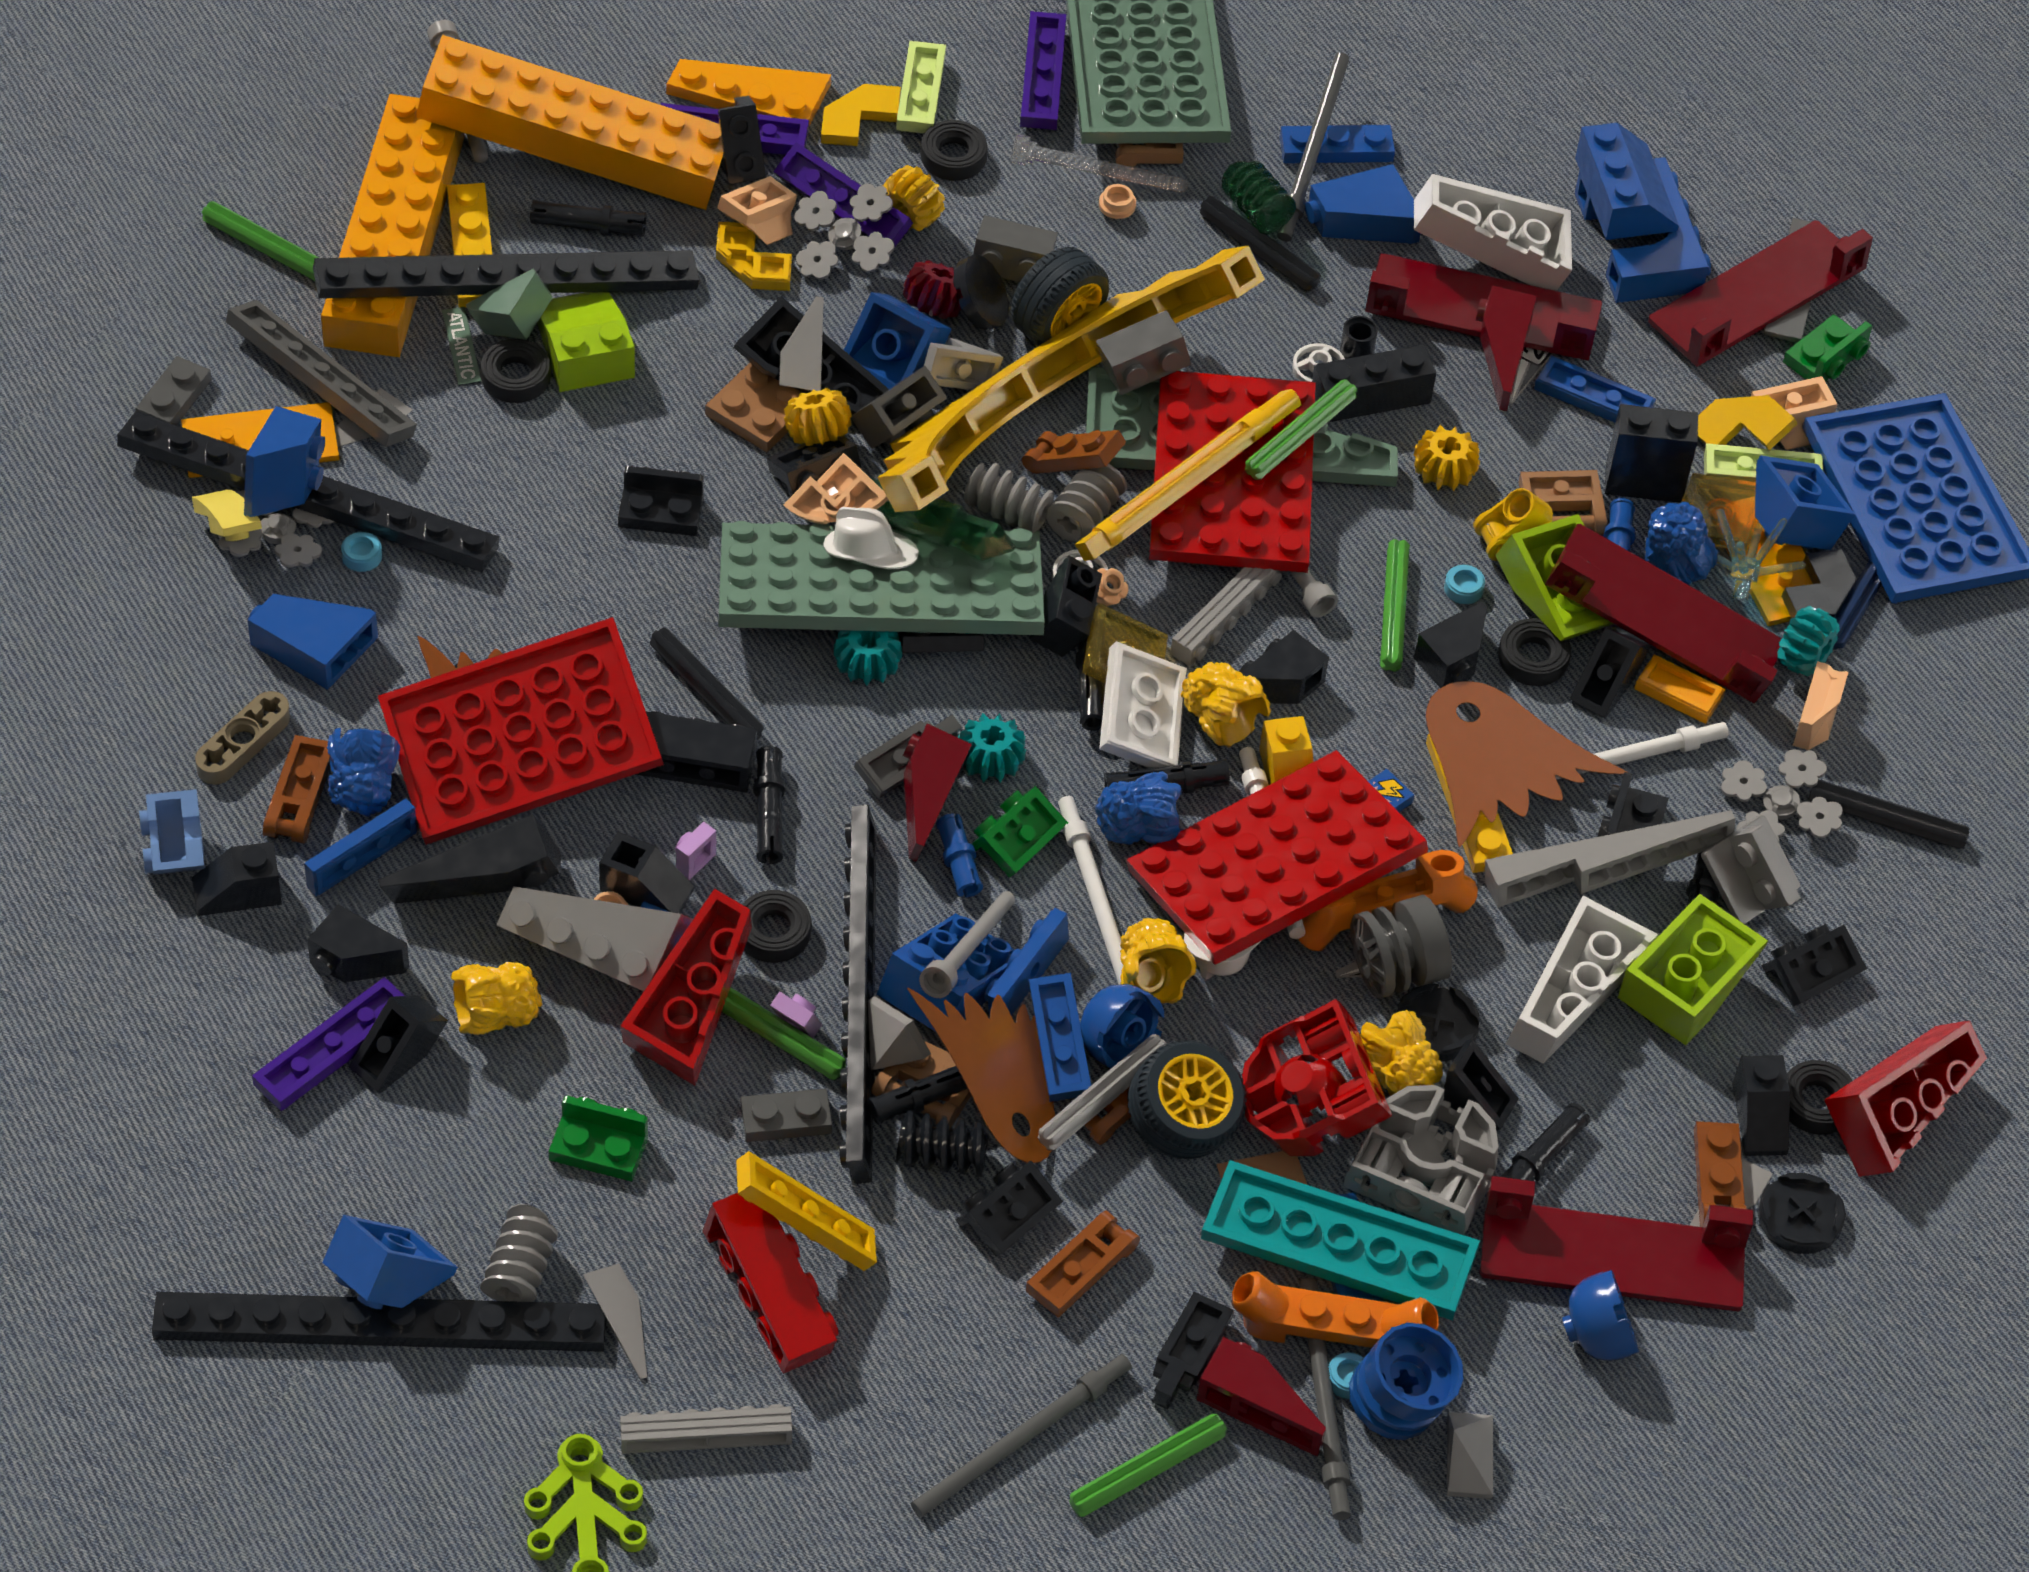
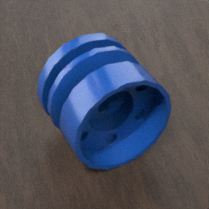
[1349,1323,1463,1440]

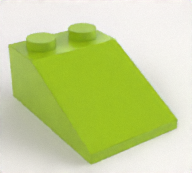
[537,292,635,392]
[1495,514,1613,641]
[1618,894,1768,1046]

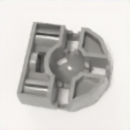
[1343,1085,1499,1235]

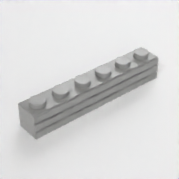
[1170,567,1282,666]
[620,1404,792,1454]

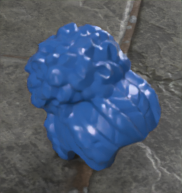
[1645,502,1718,585]
[327,728,400,817]
[1095,771,1184,845]

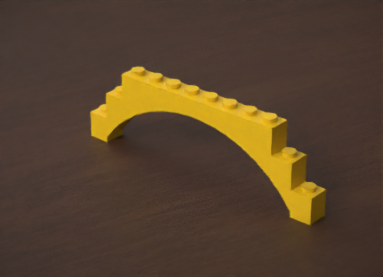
[877,245,1265,512]

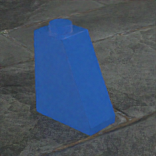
[1305,164,1421,244]
[248,594,378,690]

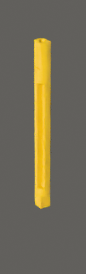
[1075,389,1301,561]

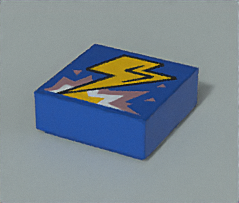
[1368,769,1414,812]

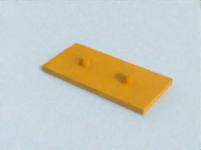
[181,402,339,478]
[1708,499,1813,626]

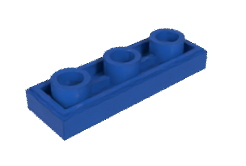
[984,908,1069,1017]

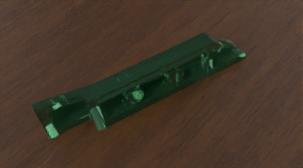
[871,478,1016,561]

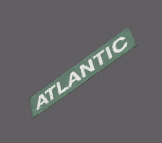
[442,307,482,385]

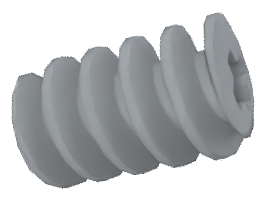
[964,463,1054,534]
[1046,464,1127,542]
[480,1204,558,1302]

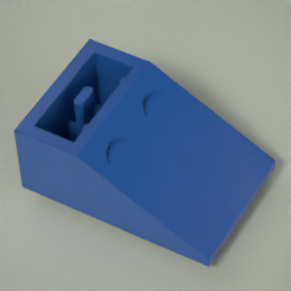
[876,913,1014,1032]

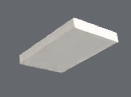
[1099,641,1187,768]

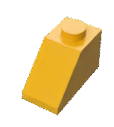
[1259,716,1314,785]

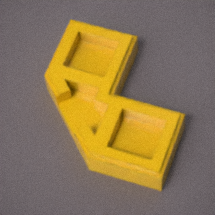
[821,84,901,146]
[716,221,792,291]
[1698,395,1798,451]

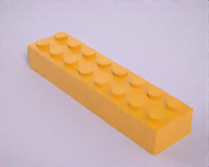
[416,35,724,210]
[321,94,465,358]

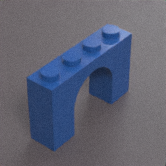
[1575,157,1711,303]

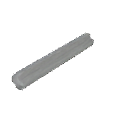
[1037,1034,1167,1151]

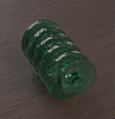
[1221,161,1296,234]

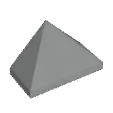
[868,996,931,1071]
[1447,1412,1493,1499]

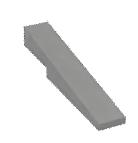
[1485,810,1736,908]

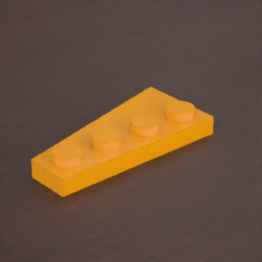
[666,59,831,126]

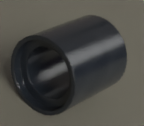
[1340,316,1378,359]

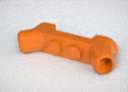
[1298,850,1478,951]
[1232,1271,1439,1348]

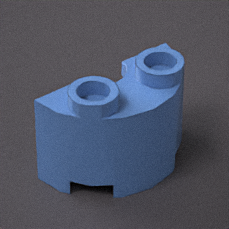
[139,789,205,875]

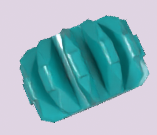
[1777,606,1840,677]
[833,630,902,686]
[958,713,1026,783]

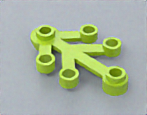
[524,1434,647,1572]

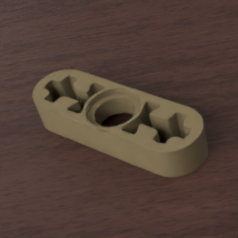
[195,691,290,785]

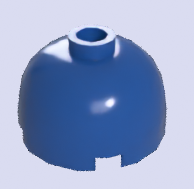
[1080,984,1164,1069]
[1562,1270,1639,1361]

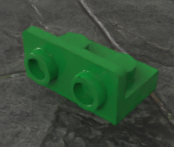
[1783,314,1872,382]
[971,786,1068,878]
[548,1095,648,1182]

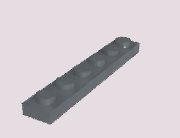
[225,300,417,447]

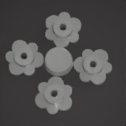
[794,184,895,280]
[218,490,335,568]
[1721,749,1843,842]

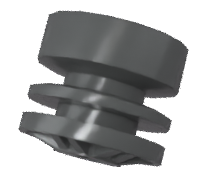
[1350,894,1452,999]

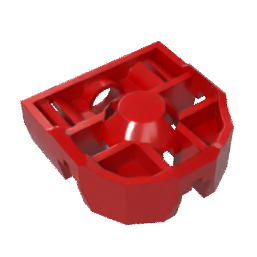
[1242,999,1392,1156]

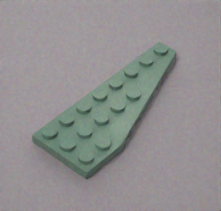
[1086,367,1398,487]

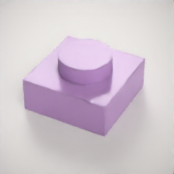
[675,822,716,880]
[770,991,822,1038]

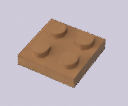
[705,363,804,452]

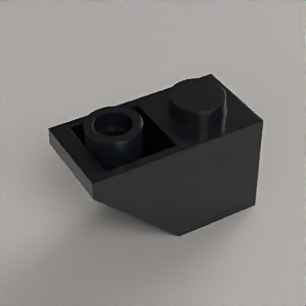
[1030,555,1102,657]
[1239,630,1329,704]
[599,832,694,914]

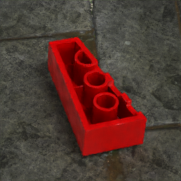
[620,888,752,1086]
[1824,1020,1987,1177]
[702,1193,839,1374]

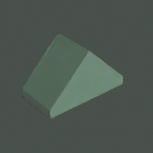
[466,268,552,340]

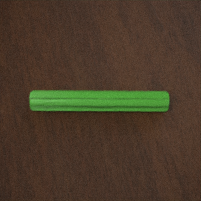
[202,201,319,281]
[1245,379,1357,480]
[1380,539,1410,672]
[722,987,846,1080]
[1069,1414,1227,1517]

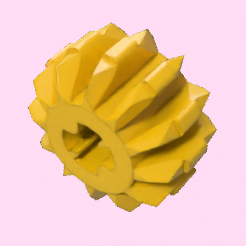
[883,165,945,231]
[784,388,852,446]
[1414,425,1480,491]

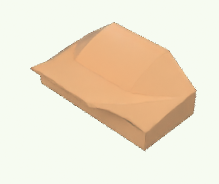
[717,176,797,245]
[1751,376,1838,450]
[1793,661,1848,750]

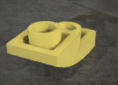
[192,489,262,541]

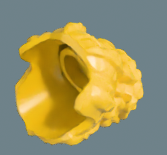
[1181,662,1271,748]
[1120,918,1197,1004]
[451,962,543,1035]
[1360,1010,1443,1096]

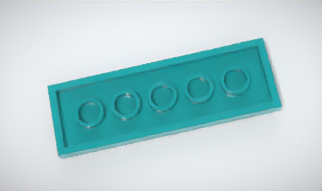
[1201,1160,1480,1321]

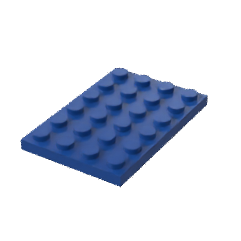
[1802,393,2029,603]

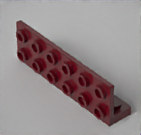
[1648,220,1873,367]
[1365,253,1602,361]
[1545,524,1782,704]
[1480,1176,1753,1312]

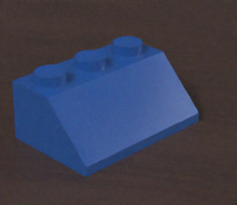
[1575,123,1679,240]

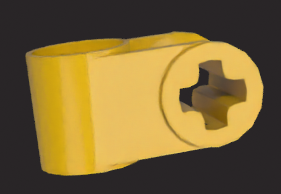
[1473,488,1553,561]

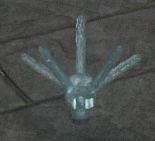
[1717,509,1806,601]

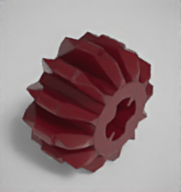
[902,260,963,319]

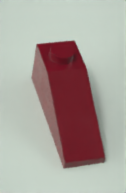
[1476,285,1537,411]
[903,723,972,862]
[1196,1337,1326,1457]

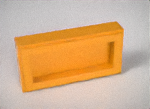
[1634,654,1726,724]

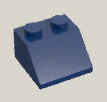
[844,292,952,389]
[244,406,325,517]
[1755,455,1855,550]
[322,1215,458,1309]

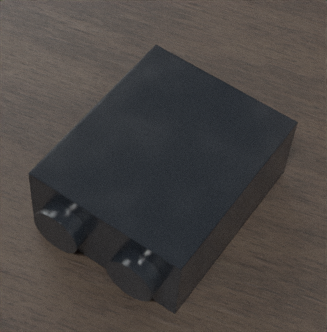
[1604,404,1698,503]

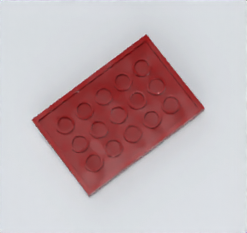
[1149,371,1316,573]
[378,617,664,845]
[1126,750,1428,965]

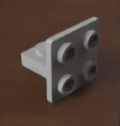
[1701,815,1801,924]

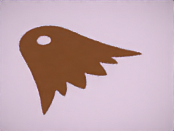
[1426,681,1628,847]
[907,988,1055,1163]

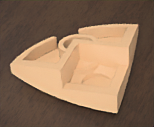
[784,453,889,525]

